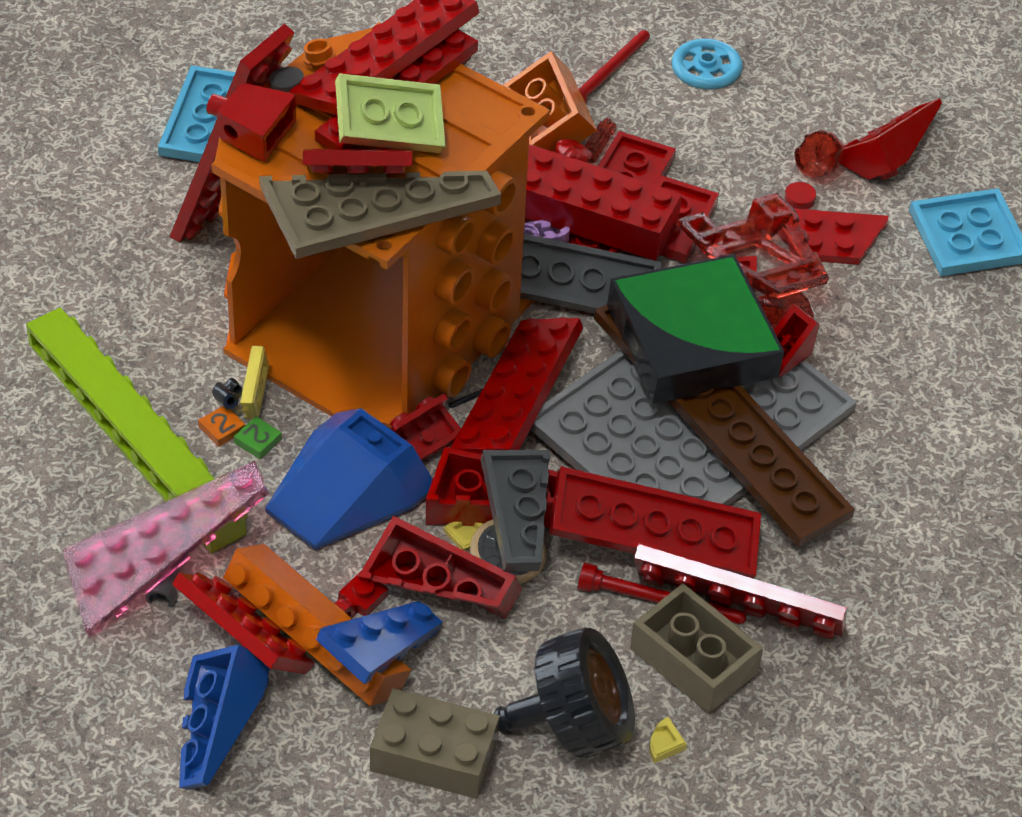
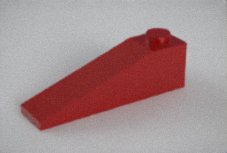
[830,98,942,180]

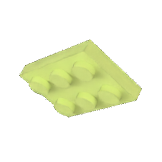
[335,73,446,153]

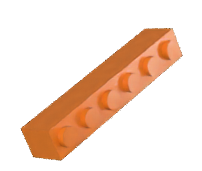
[223,544,411,706]

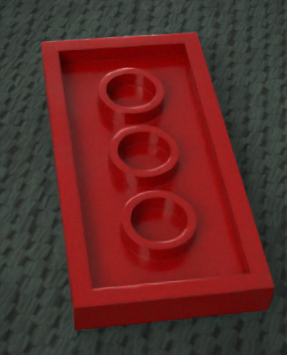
[172,572,315,674]

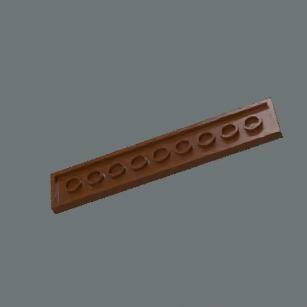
[594,304,855,547]

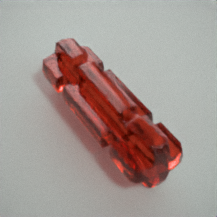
[585,118,617,164]

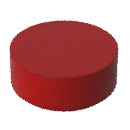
[784,182,816,209]

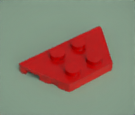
[767,206,889,265]

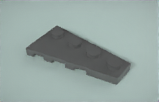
[481,450,551,572]

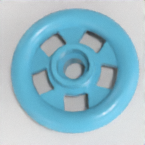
[672,38,743,90]

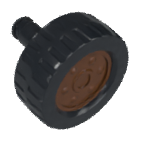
[494,627,635,758]

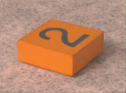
[198,406,246,447]

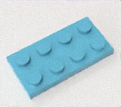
[158,65,235,162]

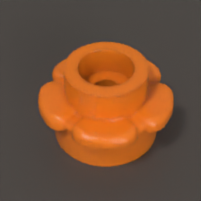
[303,38,336,69]

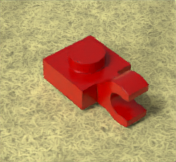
[334,571,389,618]

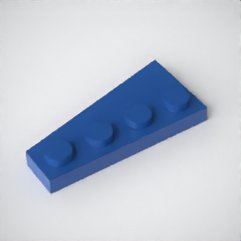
[316,601,443,684]

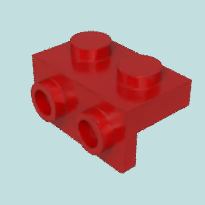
[389,393,461,462]

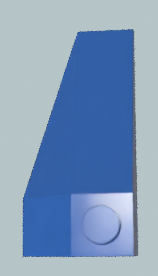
[179,644,270,790]

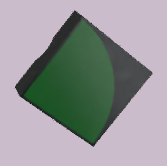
[607,254,784,404]

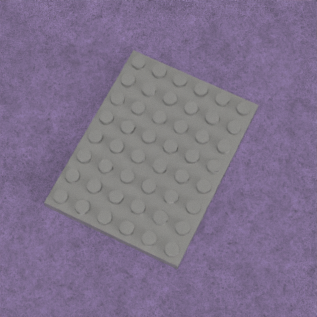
[530,350,857,505]

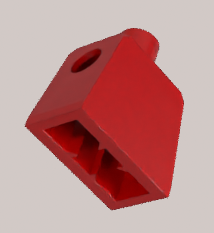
[206,83,296,162]

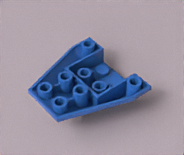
[265,408,433,550]

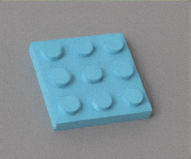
[909,188,1022,276]

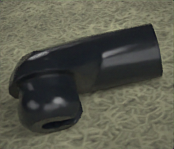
[212,378,242,409]

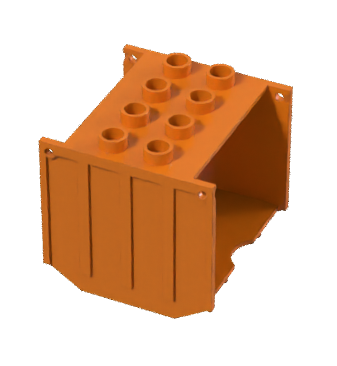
[211,22,550,429]

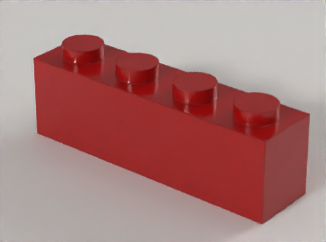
[358,516,522,619]

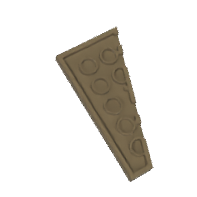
[259,171,501,259]

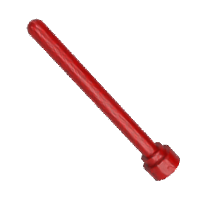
[579,30,650,104]
[577,562,746,625]

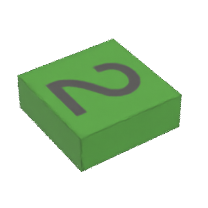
[234,416,282,459]

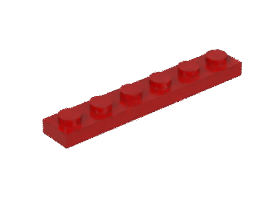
[315,29,478,149]

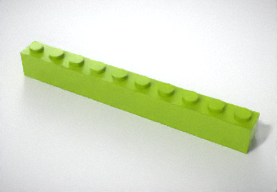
[26,307,248,554]

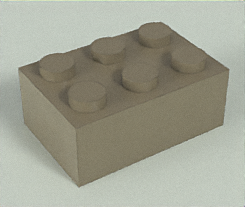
[630,583,763,714]
[370,688,500,799]

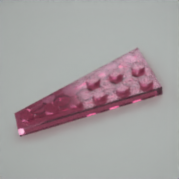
[62,461,269,637]

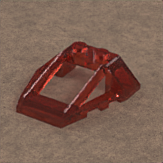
[677,193,829,298]

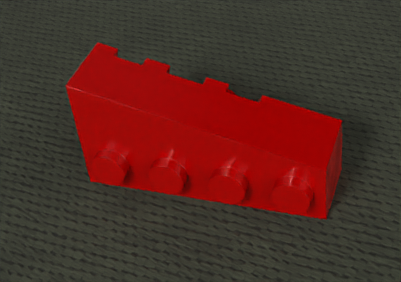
[426,446,558,528]

